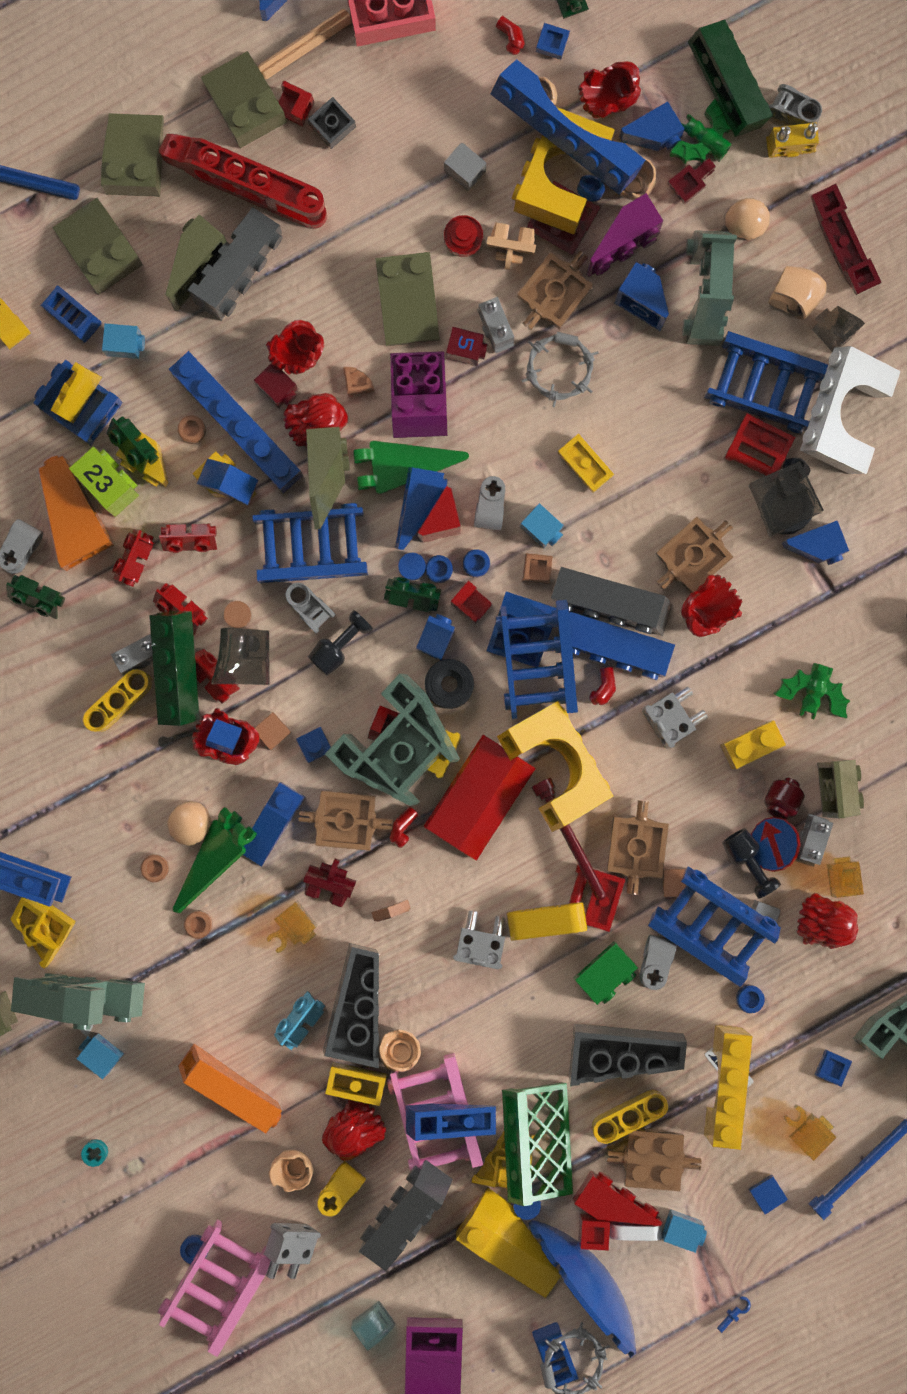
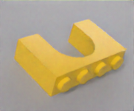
[511,107,615,234]
[497,701,613,832]
[704,1025,753,1150]

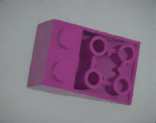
[587,193,663,277]
[390,351,448,438]
[405,1317,463,1394]

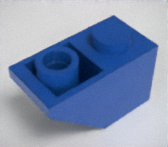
[416,614,455,661]

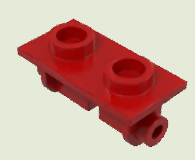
[159,523,217,553]
[112,529,154,587]
[153,583,208,636]
[195,649,240,704]

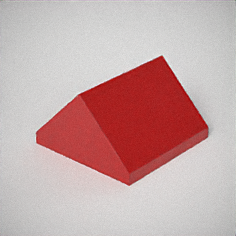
[418,486,461,543]

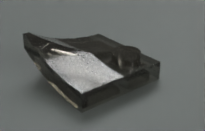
[749,461,824,538]
[212,628,270,686]

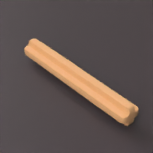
[258,9,352,79]

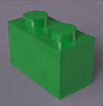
[573,941,638,1005]

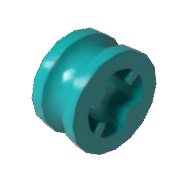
[81,1139,108,1167]

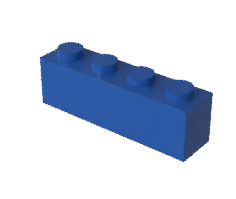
[569,612,675,680]

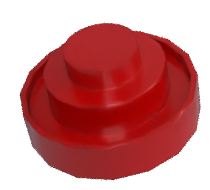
[444,215,483,257]

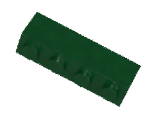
[688,19,773,137]
[149,611,200,726]

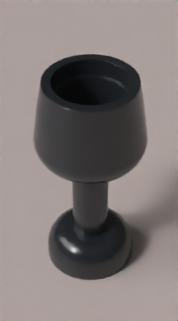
[308,610,373,676]
[722,828,781,899]

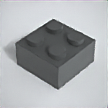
[308,97,356,149]

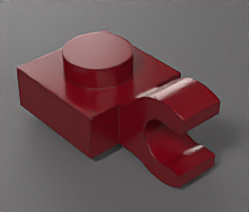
[668,158,716,205]

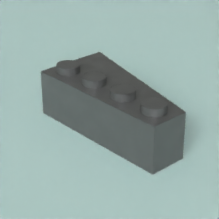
[188,207,282,321]
[551,567,672,636]
[323,943,379,1068]
[569,1024,687,1087]
[359,1160,453,1271]

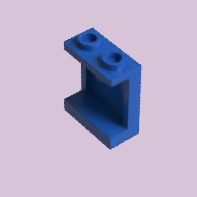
[33,360,123,446]

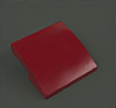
[526,180,601,256]

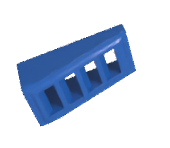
[40,285,102,343]
[532,1322,579,1388]

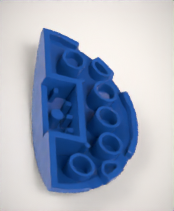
[528,1219,636,1358]

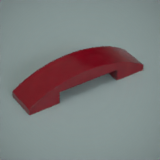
[811,184,882,295]

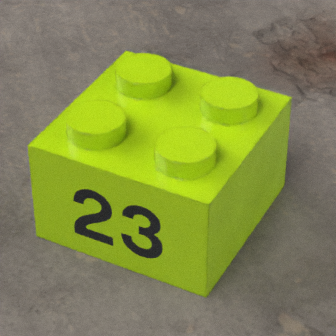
[69,446,139,517]

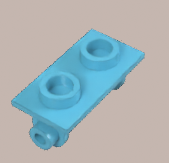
[274,991,325,1050]

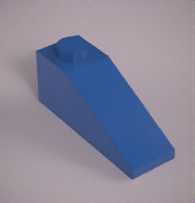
[395,467,447,550]
[243,782,305,867]
[406,1104,496,1141]

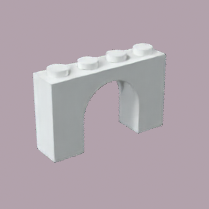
[800,346,900,474]

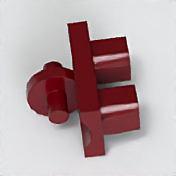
[303,858,356,907]

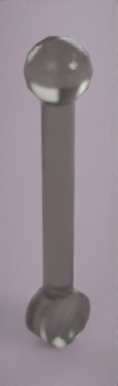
[158,729,198,747]

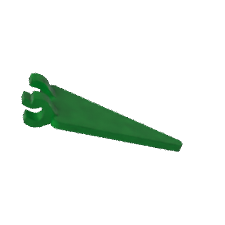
[353,441,469,494]
[173,807,257,913]

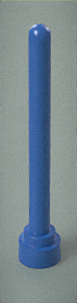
[808,1119,907,1220]

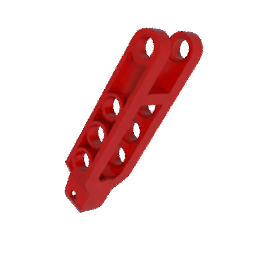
[159,134,327,229]

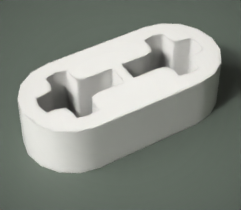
[609,1221,662,1241]

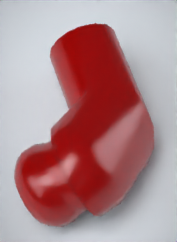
[495,15,525,55]
[589,667,616,706]
[389,806,418,848]

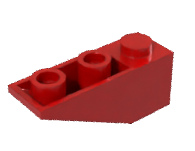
[573,1171,663,1226]

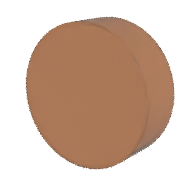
[178,415,206,444]
[224,601,252,629]
[141,855,169,882]
[184,911,213,939]

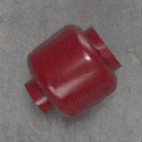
[764,777,805,820]

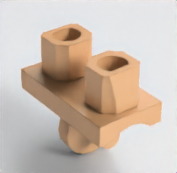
[486,222,536,270]

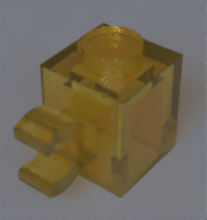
[827,856,864,898]
[266,900,318,953]
[784,1104,837,1161]

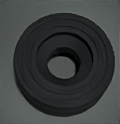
[425,659,474,709]

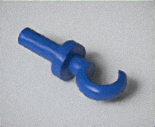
[717,1296,751,1333]

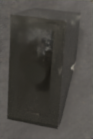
[812,306,865,352]

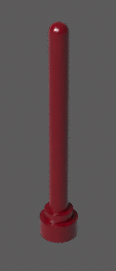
[531,777,606,900]

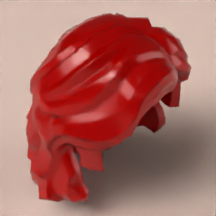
[578,61,641,119]
[266,320,324,375]
[283,393,348,448]
[681,575,743,637]
[192,708,259,765]
[796,893,858,949]
[322,1100,386,1161]

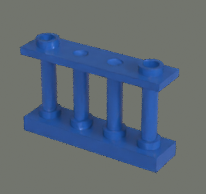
[704,331,828,434]
[253,503,368,584]
[496,600,578,719]
[0,852,72,907]
[648,866,781,987]

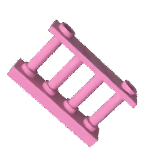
[386,1053,483,1171]
[158,1219,271,1357]

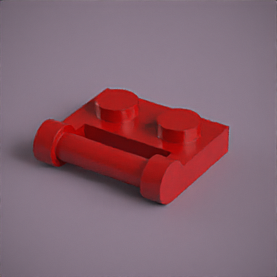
[724,413,796,482]
[569,864,625,932]

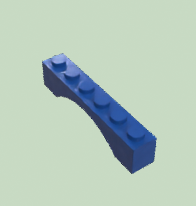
[490,59,646,195]
[169,351,303,494]

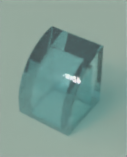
[351,1301,395,1351]

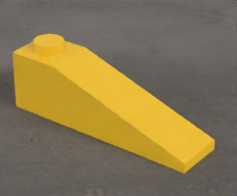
[456,1187,561,1298]

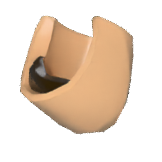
[768,266,827,320]

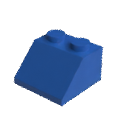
[614,262,669,331]
[486,591,556,667]

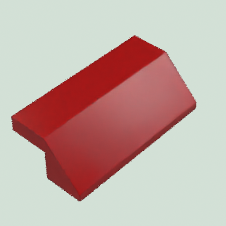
[423,734,536,861]

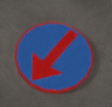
[751,817,800,872]

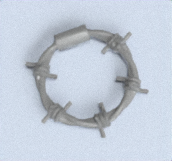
[522,332,599,407]
[540,1322,610,1394]

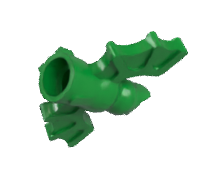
[670,99,732,164]
[774,663,850,720]

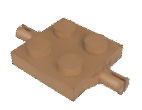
[517,251,593,330]
[656,517,733,593]
[299,791,393,851]
[607,800,669,895]
[607,1130,702,1191]

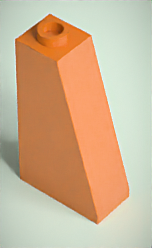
[39,456,114,571]
[178,1044,282,1134]

